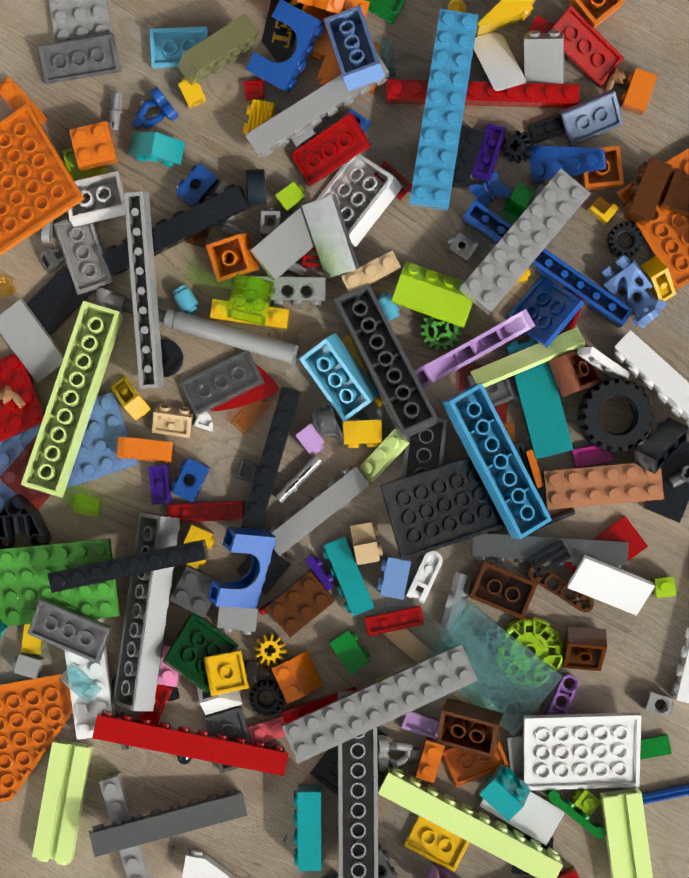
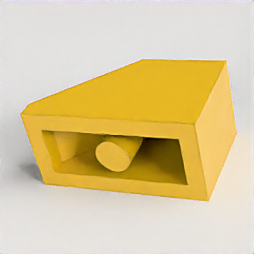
[640,256,676,301]
[110,376,151,420]

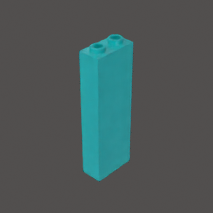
[505,338,573,459]

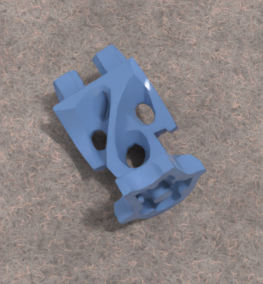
[601,254,667,328]

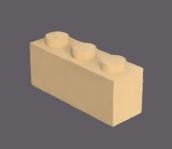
[341,250,401,293]

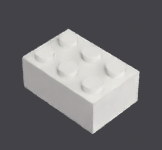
[68,171,125,227]

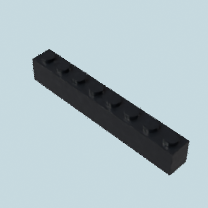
[102,184,251,276]
[241,387,301,529]
[48,539,209,593]

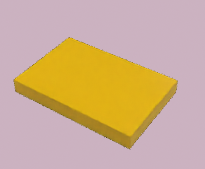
[403,815,470,872]

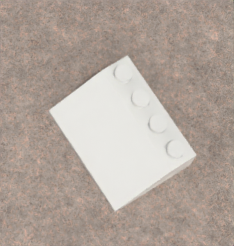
[315,154,403,247]

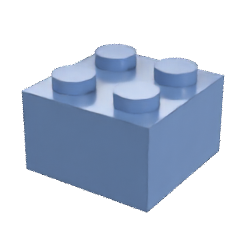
[377,555,411,600]

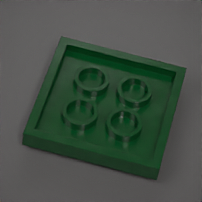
[162,613,239,694]

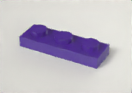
[472,123,506,181]

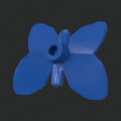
[469,172,512,208]

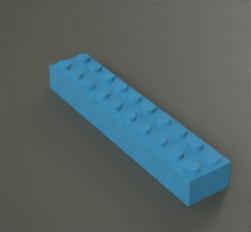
[409,9,479,211]

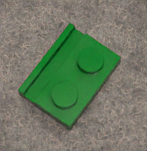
[365,0,406,24]

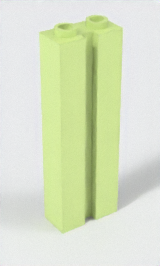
[32,739,93,865]
[600,787,653,878]

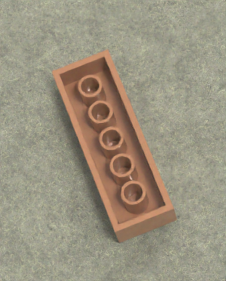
[542,463,664,510]

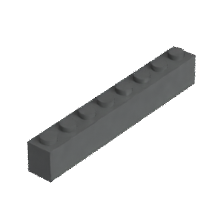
[471,533,629,569]
[89,789,248,857]

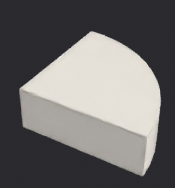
[194,412,213,432]

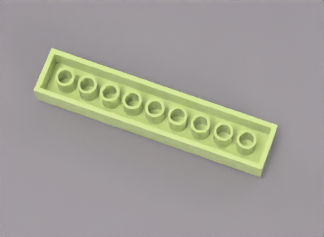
[21,301,123,498]
[378,766,563,878]

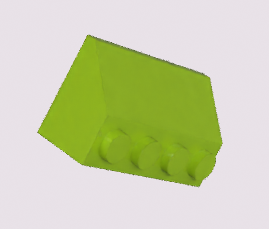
[391,261,473,328]

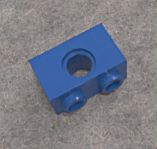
[175,163,219,206]
[171,458,210,503]

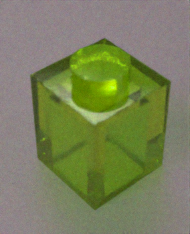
[71,494,102,517]

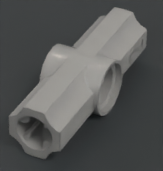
[440,572,472,632]

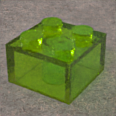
[227,273,275,326]

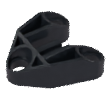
[0,494,51,549]

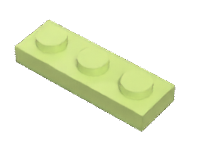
[358,429,409,483]

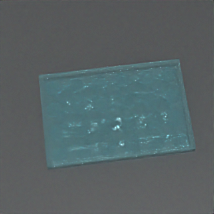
[426,603,563,736]

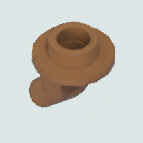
[604,66,627,91]
[0,385,26,408]

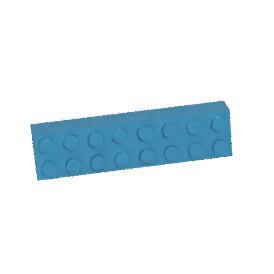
[441,383,552,539]

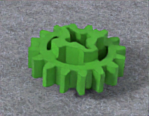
[420,316,462,351]

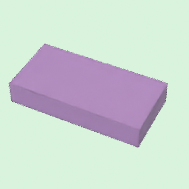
[400,711,440,741]

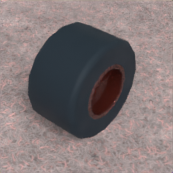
[246,169,267,205]

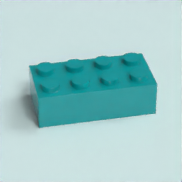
[293,784,322,871]

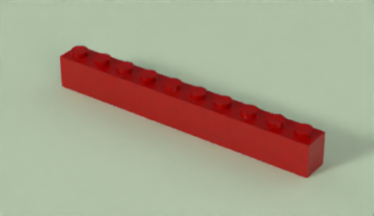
[386,79,580,108]
[92,711,289,776]

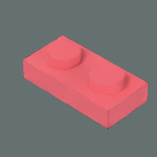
[248,716,286,744]

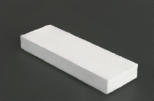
[576,347,630,379]

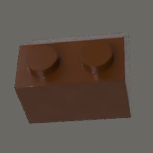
[562,626,607,671]

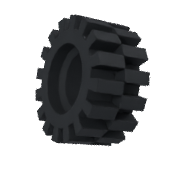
[607,222,643,258]
[249,679,284,716]

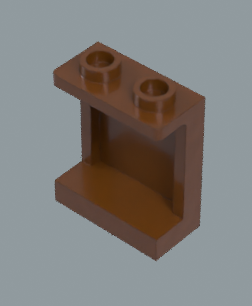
[659,168,689,218]

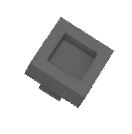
[38,247,64,273]

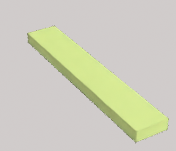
[471,327,586,388]

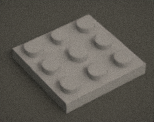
[49,0,112,42]

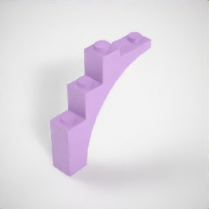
[414,309,535,388]

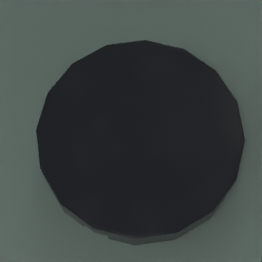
[161,339,184,377]

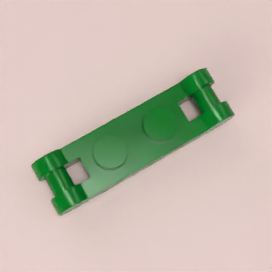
[546,790,605,839]

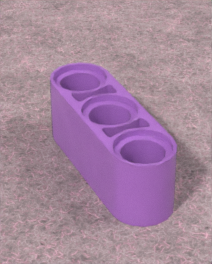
[544,673,578,715]

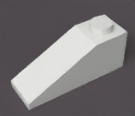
[182,850,238,878]

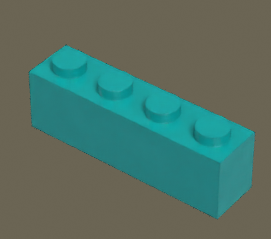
[322,536,375,617]

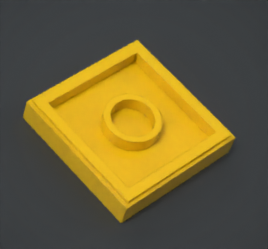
[203,650,249,696]

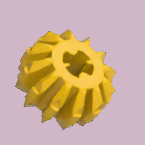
[254,633,287,666]

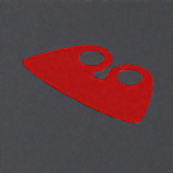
[210,365,279,411]

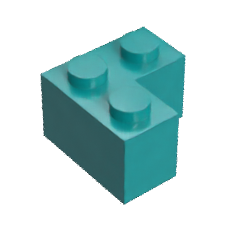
[128,132,185,168]

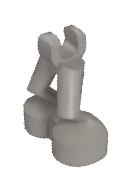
[377,735,421,773]

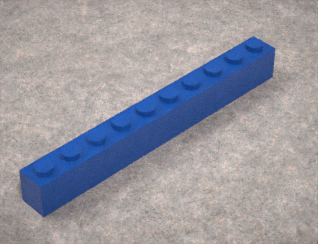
[462,200,634,328]

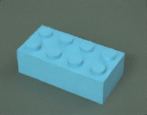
[299,333,379,421]

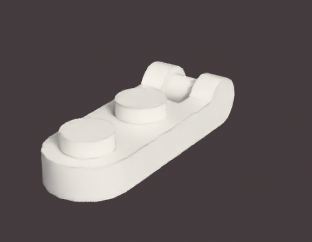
[406,551,443,604]

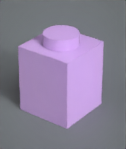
[295,424,325,454]

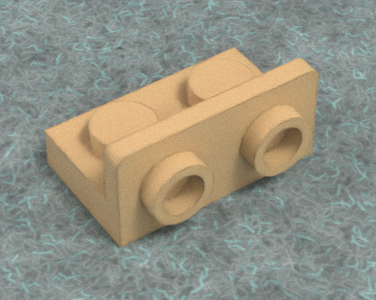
[152,404,194,438]

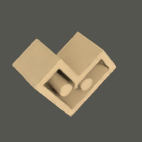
[350,521,383,565]

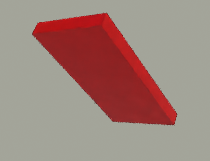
[546,5,624,87]
[290,113,371,187]
[564,516,648,574]

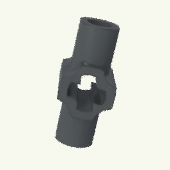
[667,465,689,488]

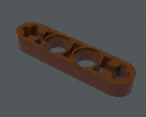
[527,565,594,612]

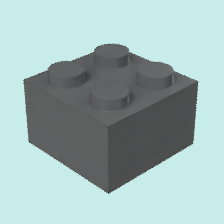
[170,565,221,618]

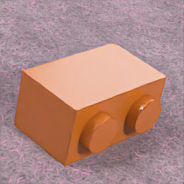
[619,68,658,115]
[415,737,445,783]

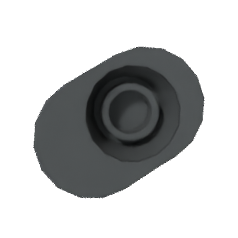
[311,401,344,445]

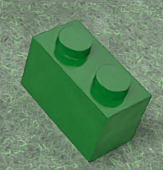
[329,628,370,675]

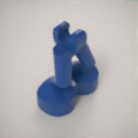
[131,86,179,130]

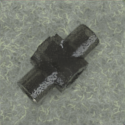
[243,660,271,682]

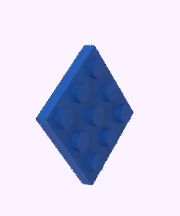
[505,275,584,348]

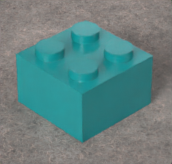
[479,764,531,821]

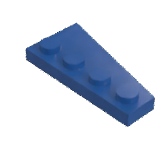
[529,145,607,183]

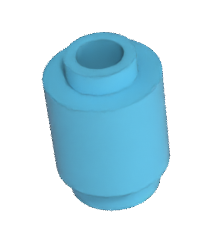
[172,285,199,314]
[377,292,400,321]

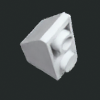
[197,687,242,715]

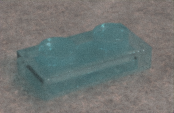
[59,663,102,704]

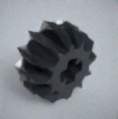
[501,130,535,164]

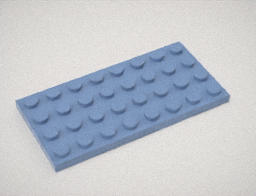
[0,392,139,511]

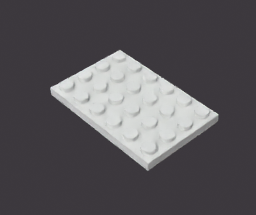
[523,712,641,790]

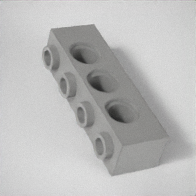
[248,276,326,306]

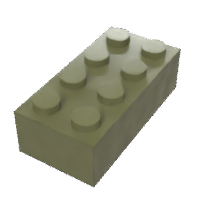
[178,14,259,86]

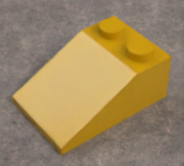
[476,0,535,37]

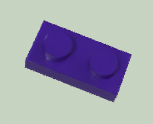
[149,465,172,505]
[305,554,335,591]

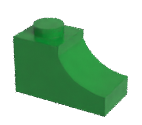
[499,182,536,226]

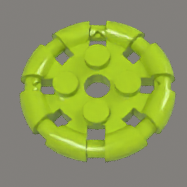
[495,617,564,686]

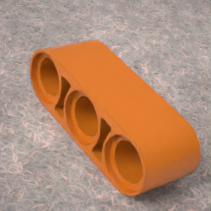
[116,437,173,463]

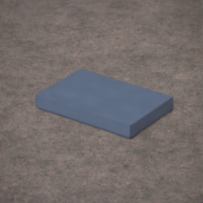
[560,89,623,147]

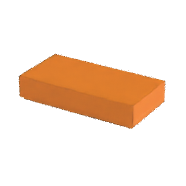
[526,450,544,488]

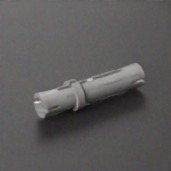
[274,455,322,503]

